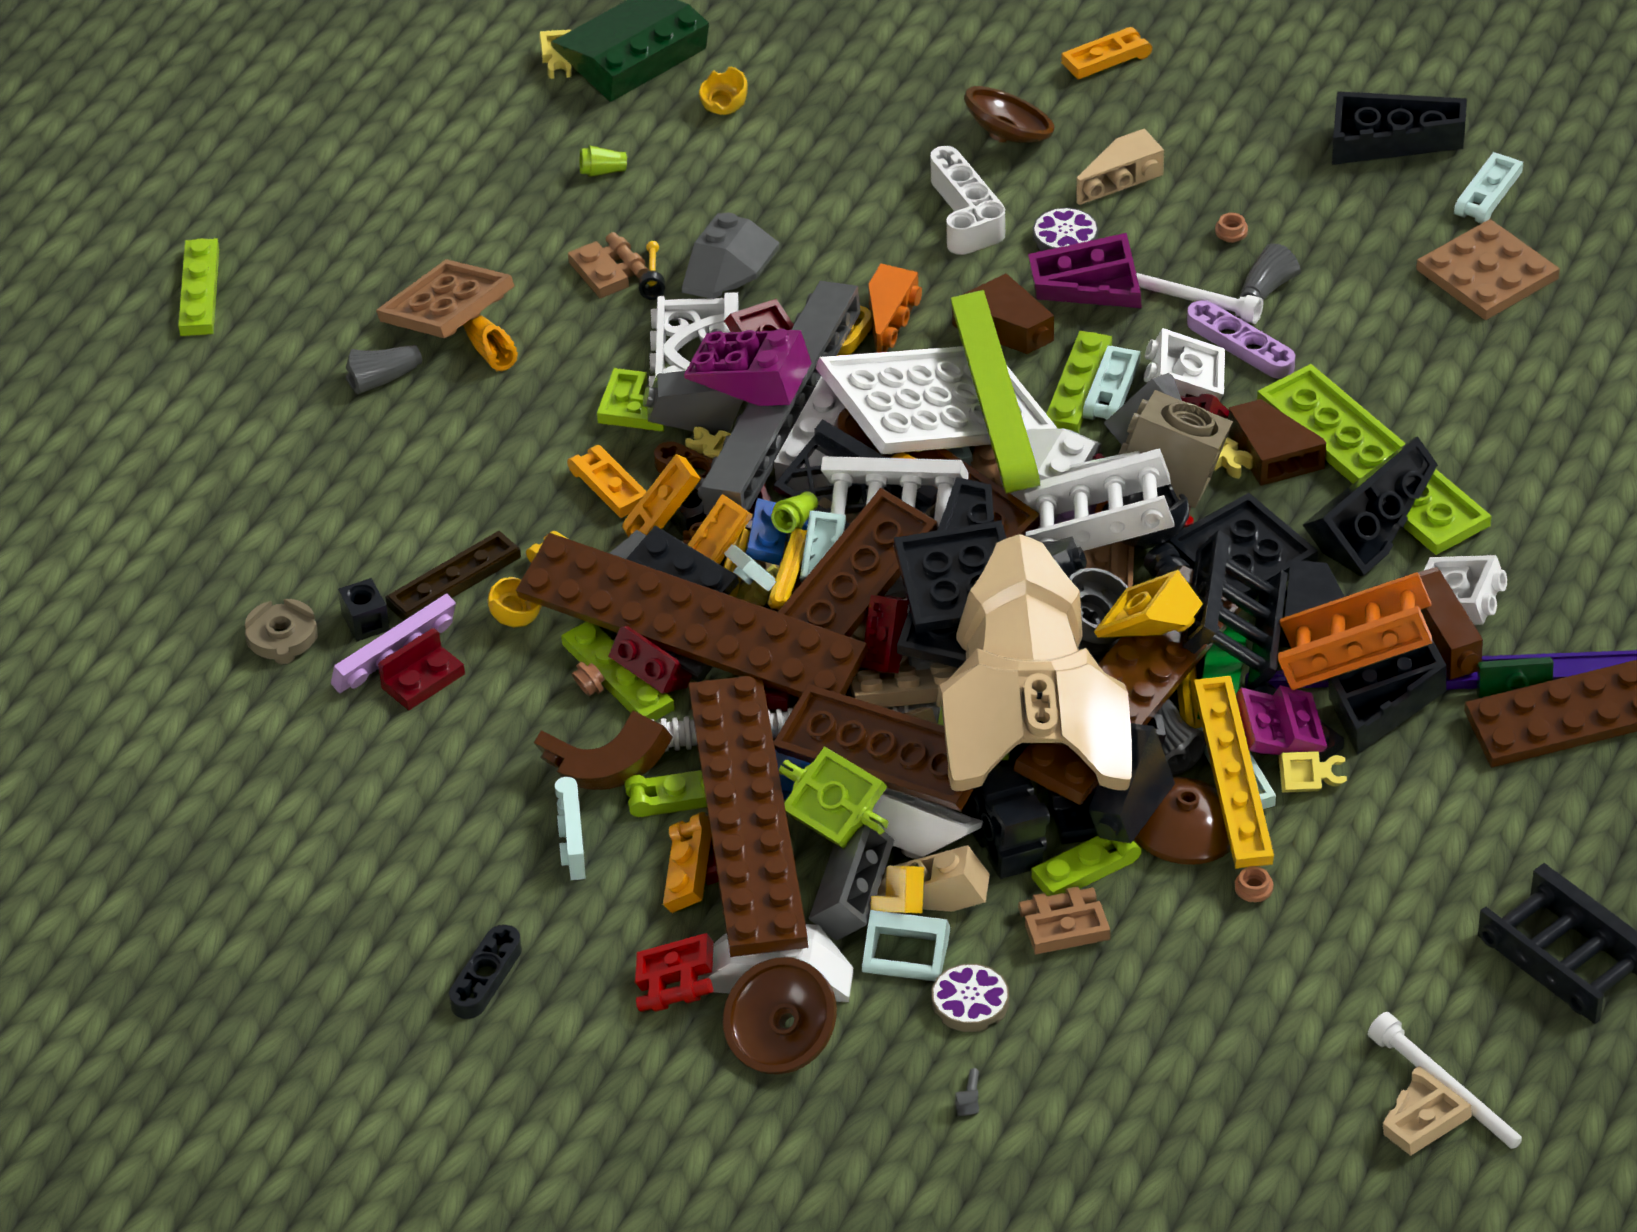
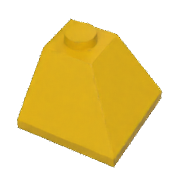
[1094,570,1203,638]

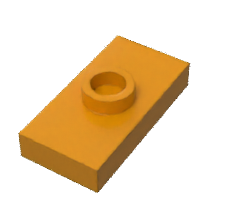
[687,494,753,565]

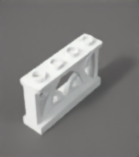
[649,292,739,387]

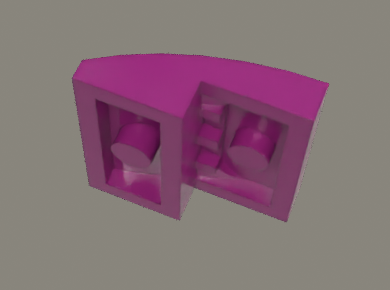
[1236,685,1327,755]

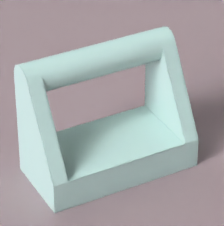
[862,910,950,981]

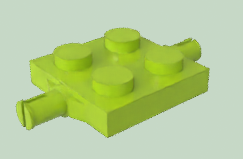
[779,746,889,849]

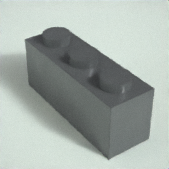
[809,824,894,941]

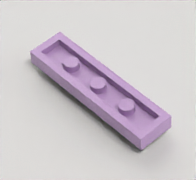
[331,593,456,694]

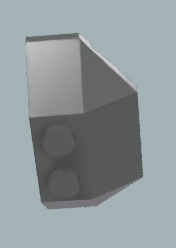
[682,213,779,299]

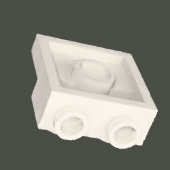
[1144,328,1225,401]
[1424,555,1507,625]

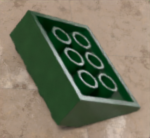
[551,0,709,103]

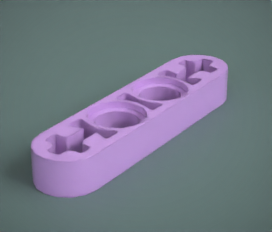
[1187,300,1295,379]

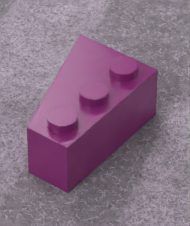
[1028,233,1142,309]

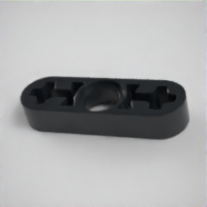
[449,925,522,1019]

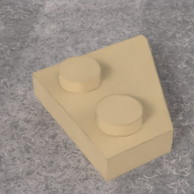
[1383,1066,1472,1156]

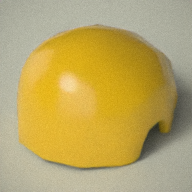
[699,66,748,115]
[488,577,542,628]

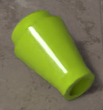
[579,145,627,177]
[771,491,818,533]

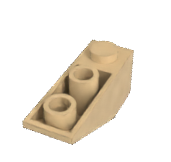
[1076,128,1164,205]
[876,845,990,912]

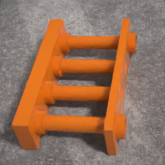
[1278,572,1432,690]

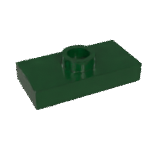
[1477,657,1554,698]

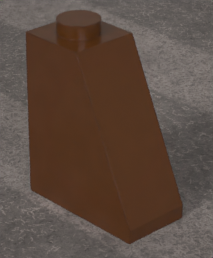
[952,273,1054,354]
[1228,399,1327,486]
[1418,567,1483,680]

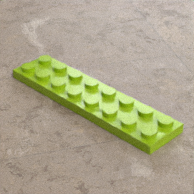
[1257,364,1492,555]

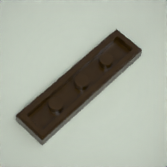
[385,531,521,621]

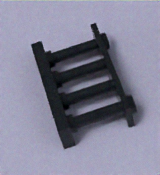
[1182,530,1287,690]
[1477,863,1637,1024]

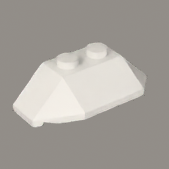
[1000,429,1102,529]
[872,788,983,859]
[698,924,853,1002]

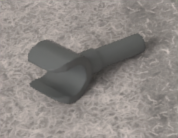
[955,1068,979,1116]

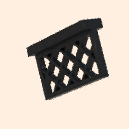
[774,419,938,531]

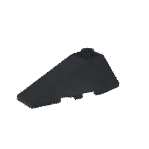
[1303,436,1438,576]

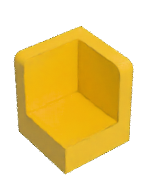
[871,866,924,913]

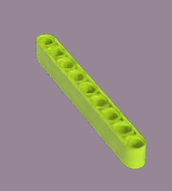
[950,290,1041,494]

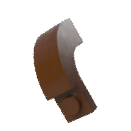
[534,711,673,790]

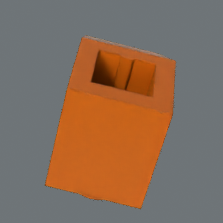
[868,264,922,353]

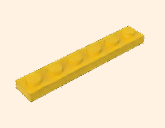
[1193,676,1274,869]

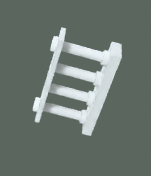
[1024,448,1175,551]
[821,456,969,526]

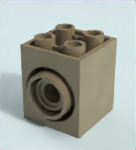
[1118,390,1233,508]

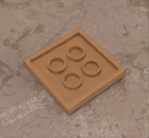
[1416,219,1560,321]
[376,259,515,338]

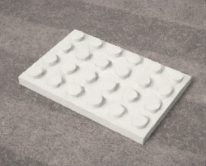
[816,346,1057,454]

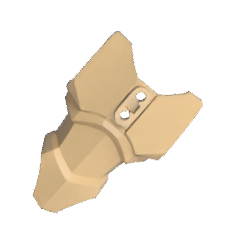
[936,534,1132,791]

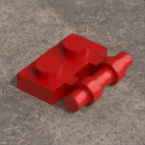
[635,933,714,1012]

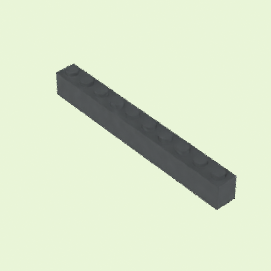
[698,281,861,515]

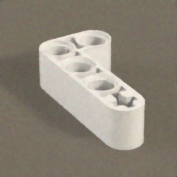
[930,146,1005,255]

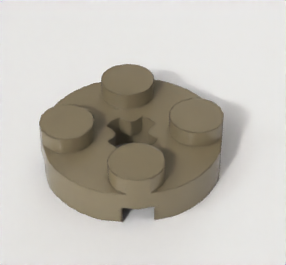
[245,599,318,664]

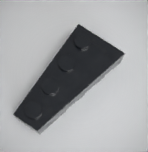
[1332,91,1467,165]

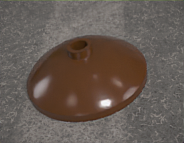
[964,86,1055,143]
[1135,777,1231,865]
[723,957,837,1075]

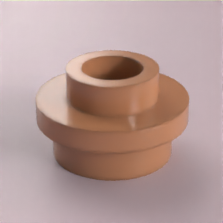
[1215,213,1248,243]
[572,662,605,697]
[1235,866,1273,902]

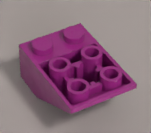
[684,329,812,406]

